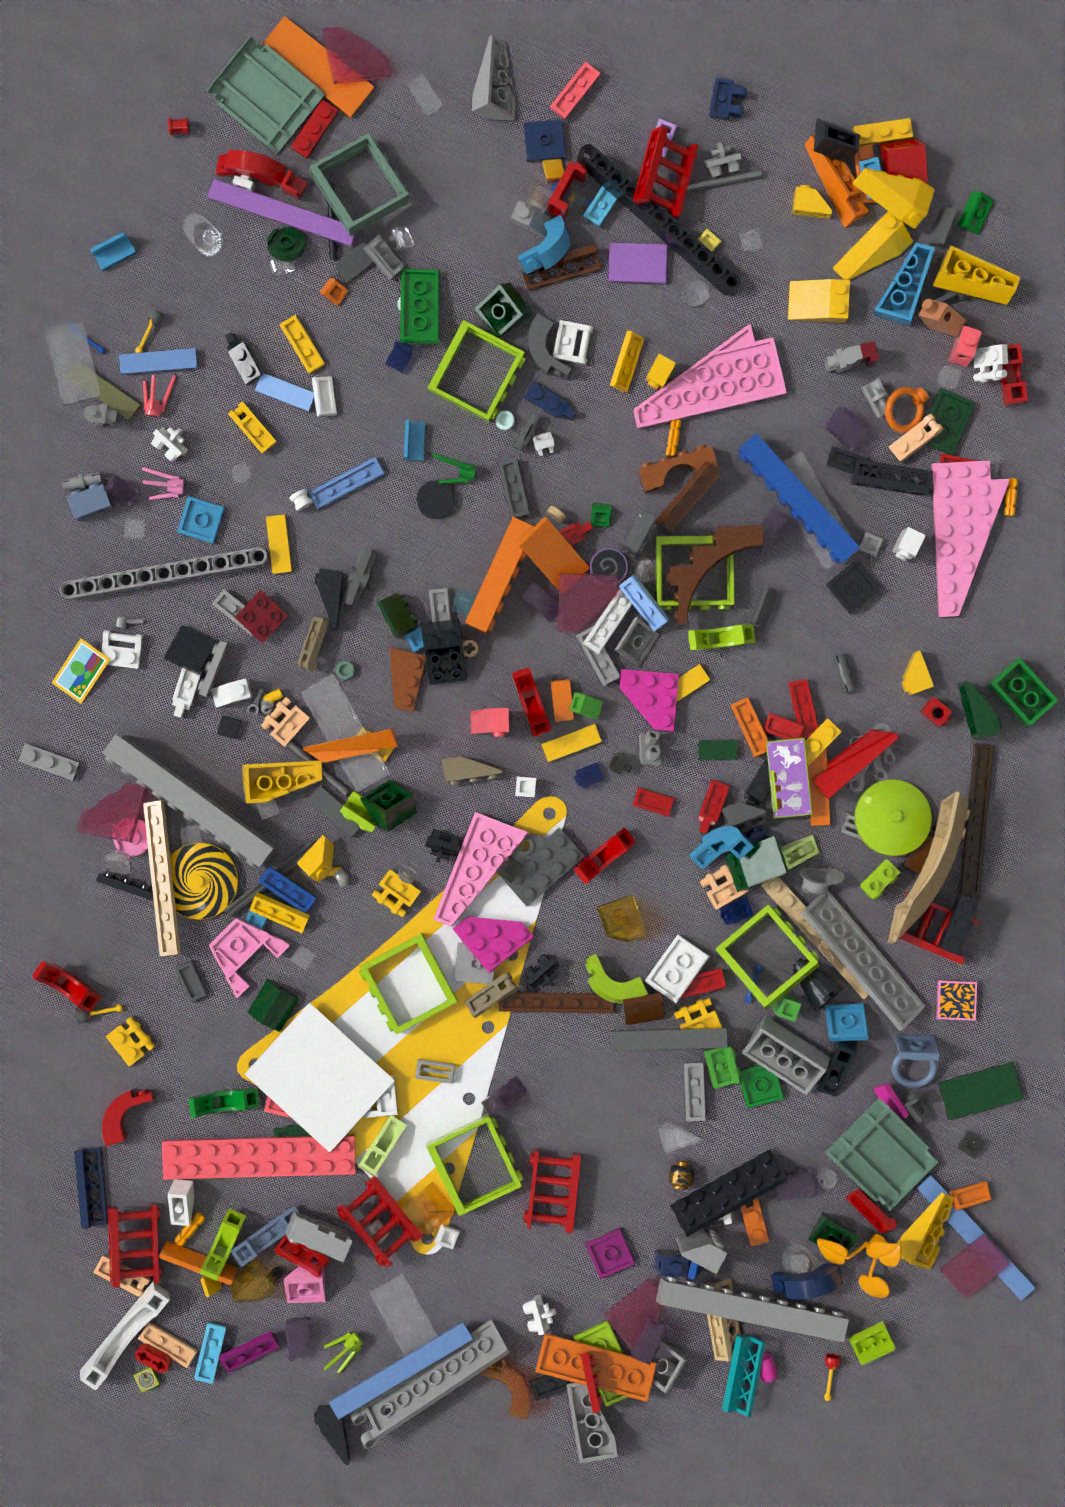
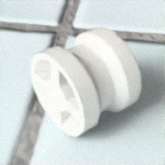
[289,489,313,511]

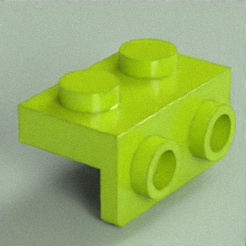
[339,791,377,833]
[860,859,900,899]
[848,1321,896,1365]

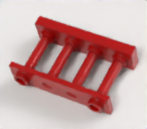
[633,126,699,218]
[889,892,980,965]
[523,1148,581,1233]
[336,1176,424,1267]
[107,1202,162,1288]

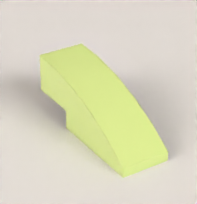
[358,1115,407,1176]

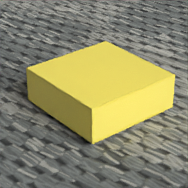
[698,229,721,252]

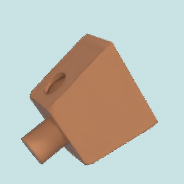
[919,299,966,337]

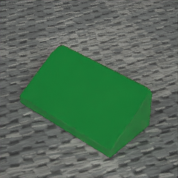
[957,191,994,235]

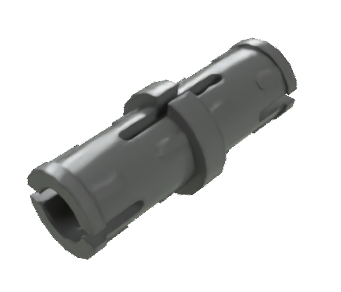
[513,413,542,452]
[833,653,856,693]

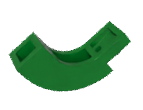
[188,1087,260,1118]

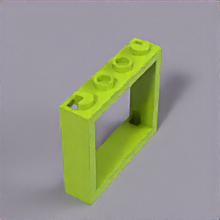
[427,320,526,423]
[655,536,734,610]
[716,905,820,1010]
[359,933,458,1035]
[426,1114,523,1216]

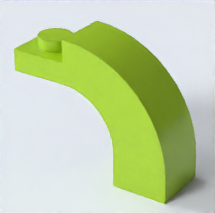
[688,624,755,650]
[586,954,648,1004]
[199,1208,246,1281]

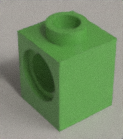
[569,693,603,719]
[773,994,802,1022]

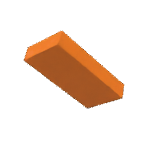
[949,1181,992,1210]

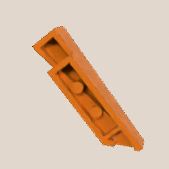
[805,135,869,228]
[303,728,398,763]

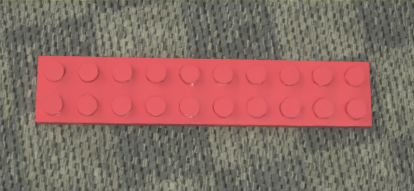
[162,1135,356,1180]

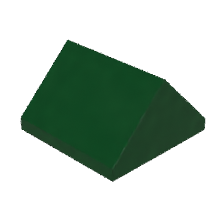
[247,979,300,1032]
[808,1213,859,1251]

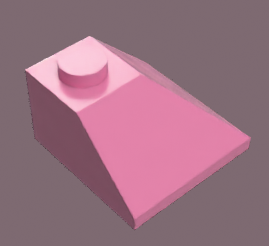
[284,1260,326,1303]

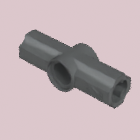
[341,548,377,608]

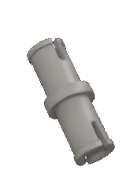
[62,471,102,492]

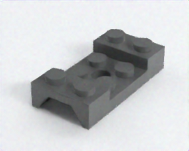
[620,510,657,559]

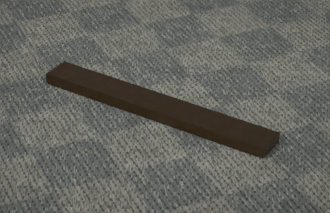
[960,743,994,898]

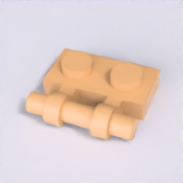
[261,697,310,747]
[699,865,749,910]

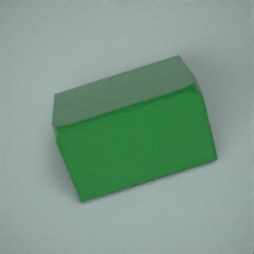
[591,502,612,527]

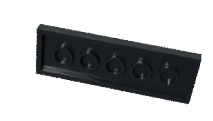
[670,1149,788,1237]

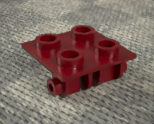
[235,590,288,644]

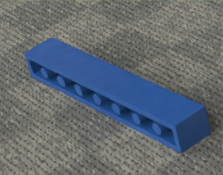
[738,433,860,565]

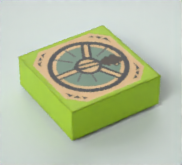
[133,1367,160,1392]

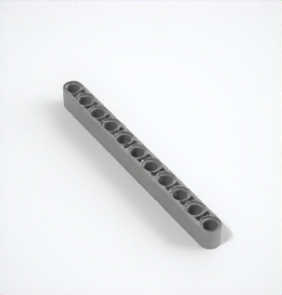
[60,547,269,600]

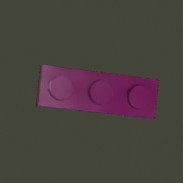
[219,1331,280,1373]

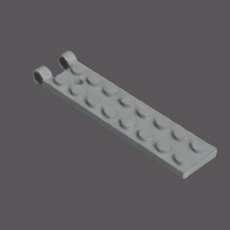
[349,1320,510,1449]

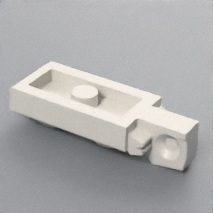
[172,668,203,718]

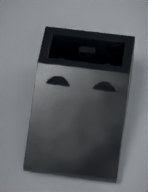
[421,619,468,685]

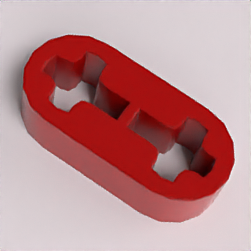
[135,1343,172,1373]

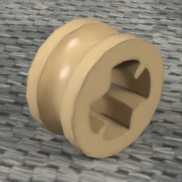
[463,640,478,657]

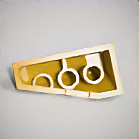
[853,168,935,229]

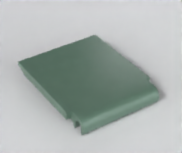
[207,36,325,154]
[825,1098,938,1211]

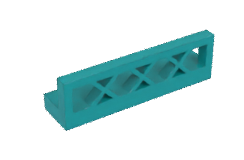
[722,1334,766,1417]

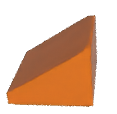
[319,278,349,306]

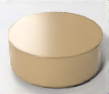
[546,506,566,523]

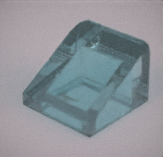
[451,589,476,617]

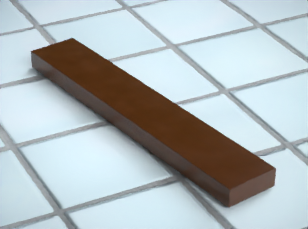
[499,992,614,1013]

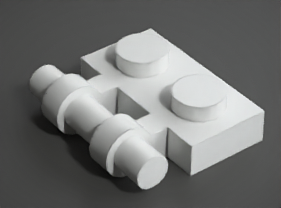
[973,344,1008,383]

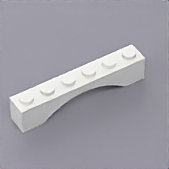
[80,1281,169,1391]

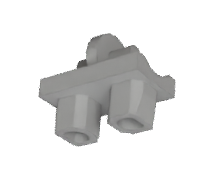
[704,142,742,177]
[861,379,895,419]
[84,403,117,427]
[639,730,661,767]

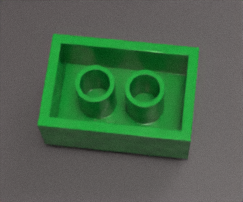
[987,658,1059,727]

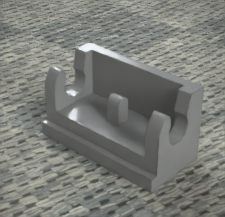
[363,235,404,279]

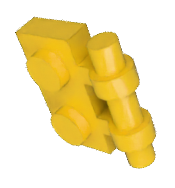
[371,869,421,918]
[674,998,722,1029]
[106,1016,155,1067]

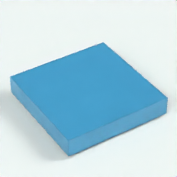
[177,496,225,544]
[825,1003,869,1042]

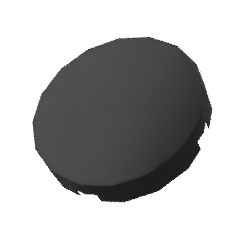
[416,480,455,519]

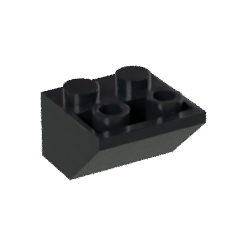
[813,118,860,163]

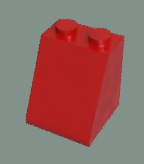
[879,139,928,184]

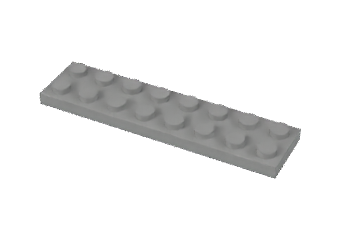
[801,889,925,1031]

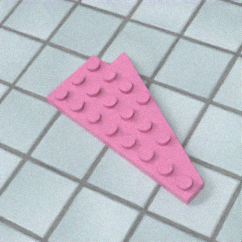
[633,324,787,429]
[931,461,1009,617]

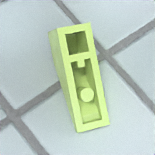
[781,835,819,870]

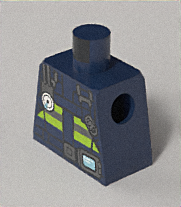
[655,1250,691,1277]

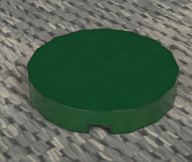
[267,227,306,262]

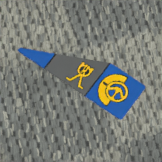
[549,180,592,205]

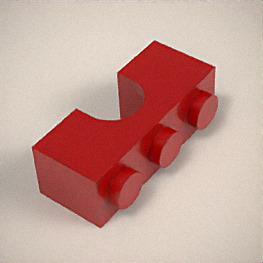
[1001,343,1028,407]

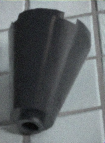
[792,958,845,1012]

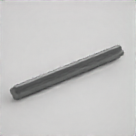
[225,840,316,917]

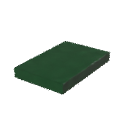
[925,388,976,456]

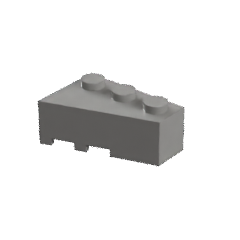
[285,1211,352,1263]

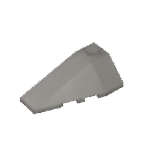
[472,35,516,121]
[566,1383,618,1463]

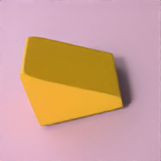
[542,159,564,183]
[201,1275,222,1297]

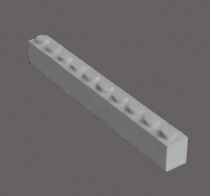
[656,1276,849,1342]

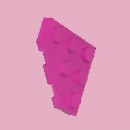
[620,669,679,732]
[453,917,534,974]

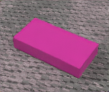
[873,1083,909,1119]

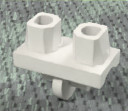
[151,427,188,462]
[523,1295,556,1335]

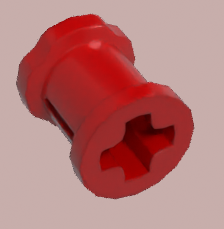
[168,117,189,136]

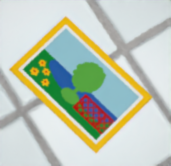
[52,638,110,704]

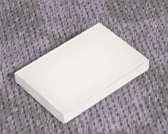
[645,935,709,1004]

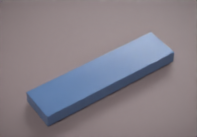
[119,348,198,375]
[308,457,385,510]

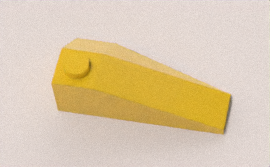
[832,211,913,280]
[242,761,322,803]
[897,1192,954,1270]

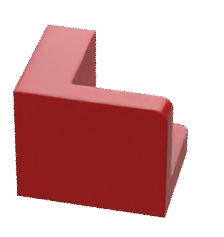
[280,169,308,201]

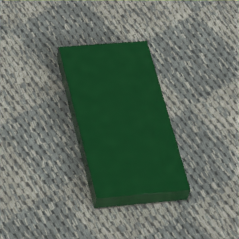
[938,1062,1023,1120]

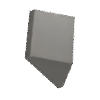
[614,617,659,666]
[647,1339,686,1394]

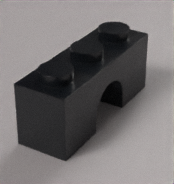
[937,893,980,956]

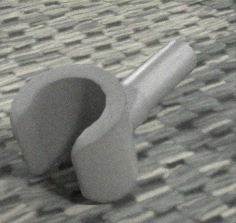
[116,617,143,629]
[247,688,264,715]

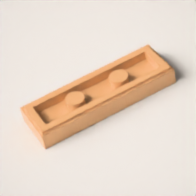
[138,1321,198,1368]

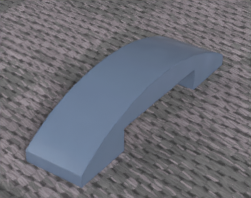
[230,1205,299,1267]

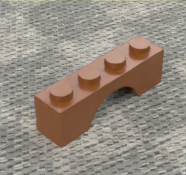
[638,445,719,493]

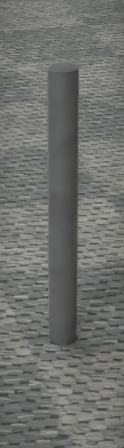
[687,169,762,191]
[287,741,349,796]

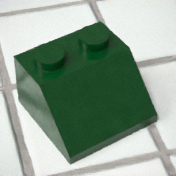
[474,282,533,338]
[377,593,417,639]
[360,780,417,832]

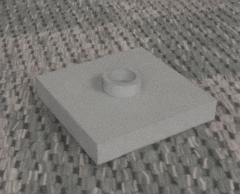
[455,942,494,984]

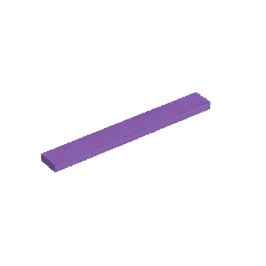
[207,179,356,247]

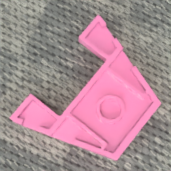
[209,917,290,998]

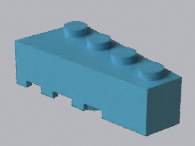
[873,242,935,326]

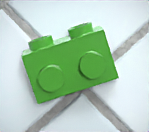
[704,1045,741,1089]

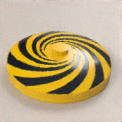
[170,843,239,920]

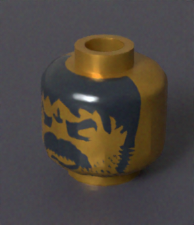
[668,1160,695,1190]

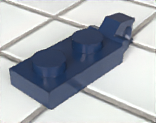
[523,381,576,420]

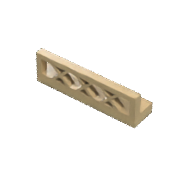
[702,1279,741,1362]

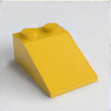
[788,279,850,323]

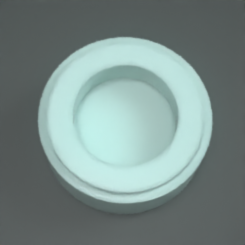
[495,411,515,431]

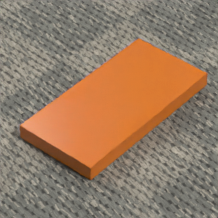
[517,517,590,595]

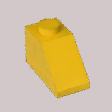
[791,185,832,219]
[646,354,676,390]
[901,650,934,695]
[297,835,334,883]

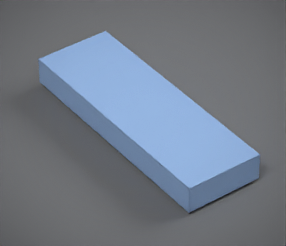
[255,373,314,412]
[619,574,670,632]

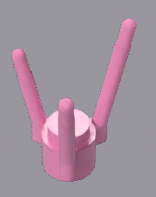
[142,467,184,500]

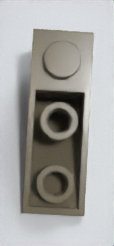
[442,756,502,785]

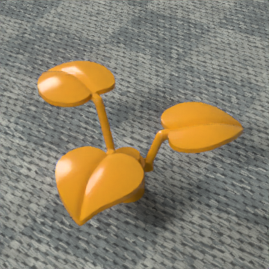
[817,1234,901,1299]

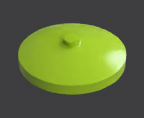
[854,779,932,856]

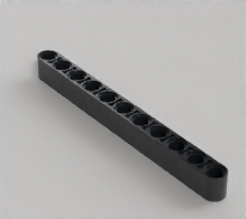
[576,144,741,296]

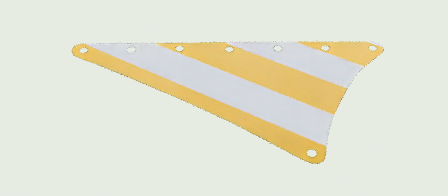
[237,796,567,1255]

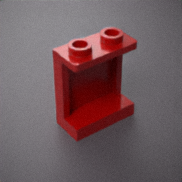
[548,162,587,220]

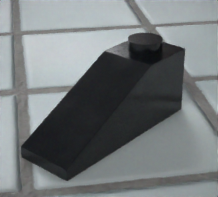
[315,569,344,630]
[818,1040,857,1097]
[314,1404,351,1465]

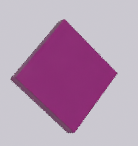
[585,1228,635,1279]

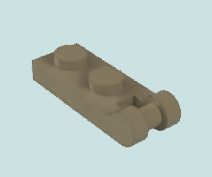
[297,617,329,671]
[465,972,518,1018]

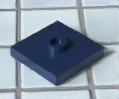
[524,119,565,162]

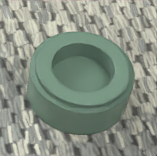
[335,661,355,680]

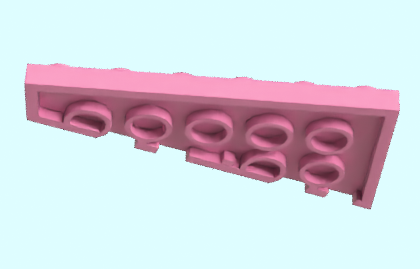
[433,812,529,927]

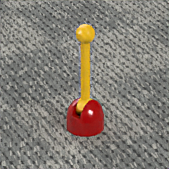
[824,1354,841,1401]

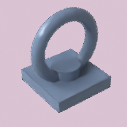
[892,1034,940,1088]

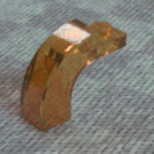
[479,1360,530,1420]

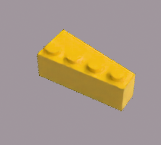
[933,246,1021,305]

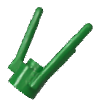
[432,453,476,484]

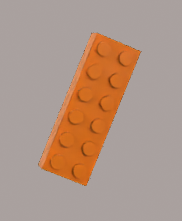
[465,517,534,635]

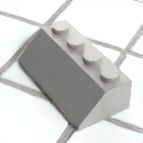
[742,1016,830,1095]
[676,1228,727,1274]

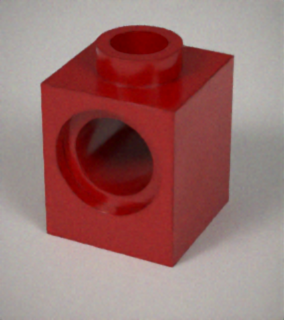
[919,697,952,727]

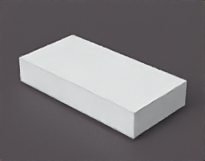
[312,376,337,416]

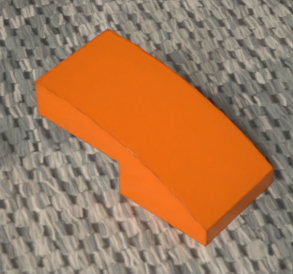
[551,679,574,722]

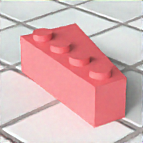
[471,708,509,737]

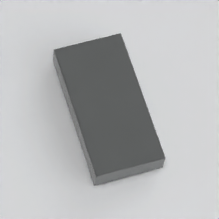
[174,960,208,1003]

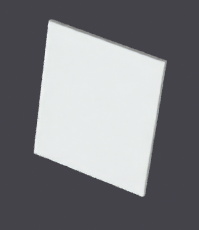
[244,1003,395,1152]

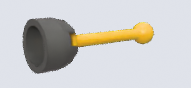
[135,309,164,353]
[75,1004,123,1024]

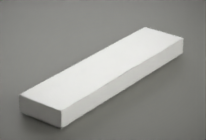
[582,581,632,654]

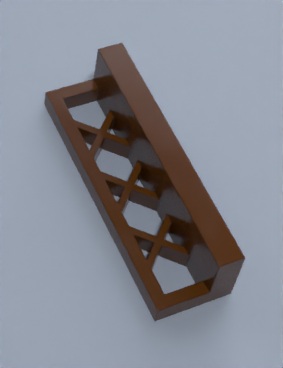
[521,244,601,291]
[655,461,721,532]

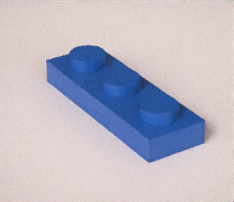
[258,865,317,913]

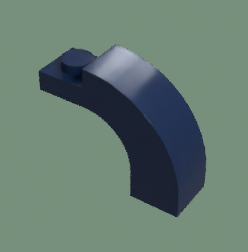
[771,1263,843,1299]

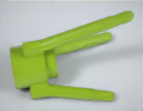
[324,1332,364,1373]

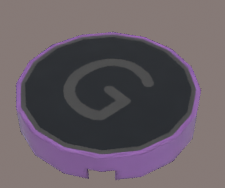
[590,548,628,586]

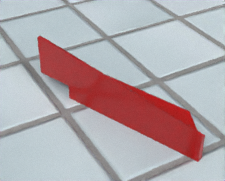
[812,729,899,799]

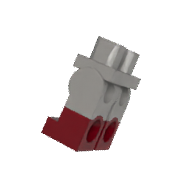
[824,341,879,374]

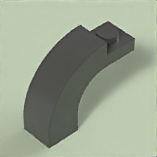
[528,313,571,378]

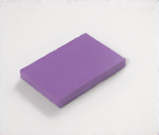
[608,243,667,284]

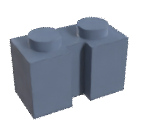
[67,483,114,521]

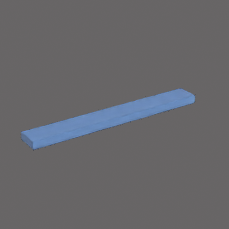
[916,1175,1035,1301]
[329,1321,473,1420]

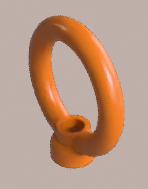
[885,387,929,433]

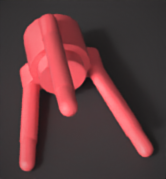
[143,375,176,417]

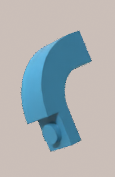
[517,215,571,275]
[689,826,754,869]

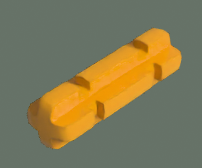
[666,419,682,457]
[1004,478,1018,516]
[175,1212,205,1246]

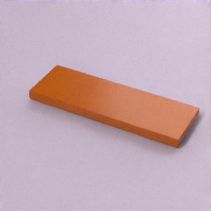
[262,16,375,118]
[535,1333,657,1402]

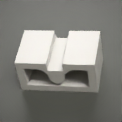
[892,527,926,561]

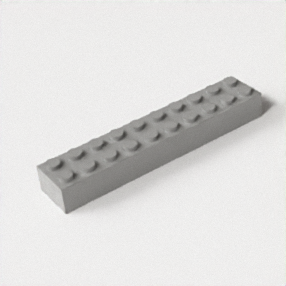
[102,734,277,868]

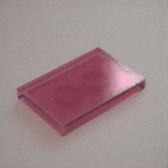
[940,1233,1010,1299]

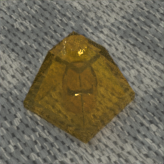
[596,895,647,943]
[402,1181,457,1236]
[229,1257,277,1303]

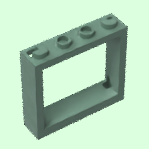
[309,133,410,236]

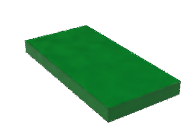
[400,268,439,344]

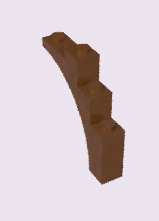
[667,525,763,626]

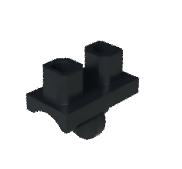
[425,829,461,863]
[523,954,560,988]

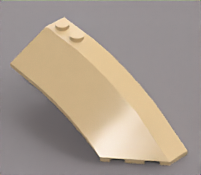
[888,791,970,944]

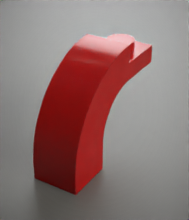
[215,150,286,186]
[511,667,552,737]
[573,827,636,885]
[32,960,101,1013]
[102,1088,156,1146]

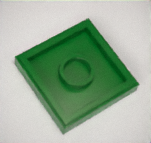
[739,1065,784,1108]

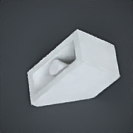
[211,678,253,708]
[168,1179,195,1226]

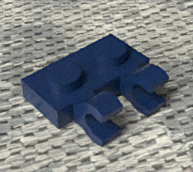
[709,77,747,120]

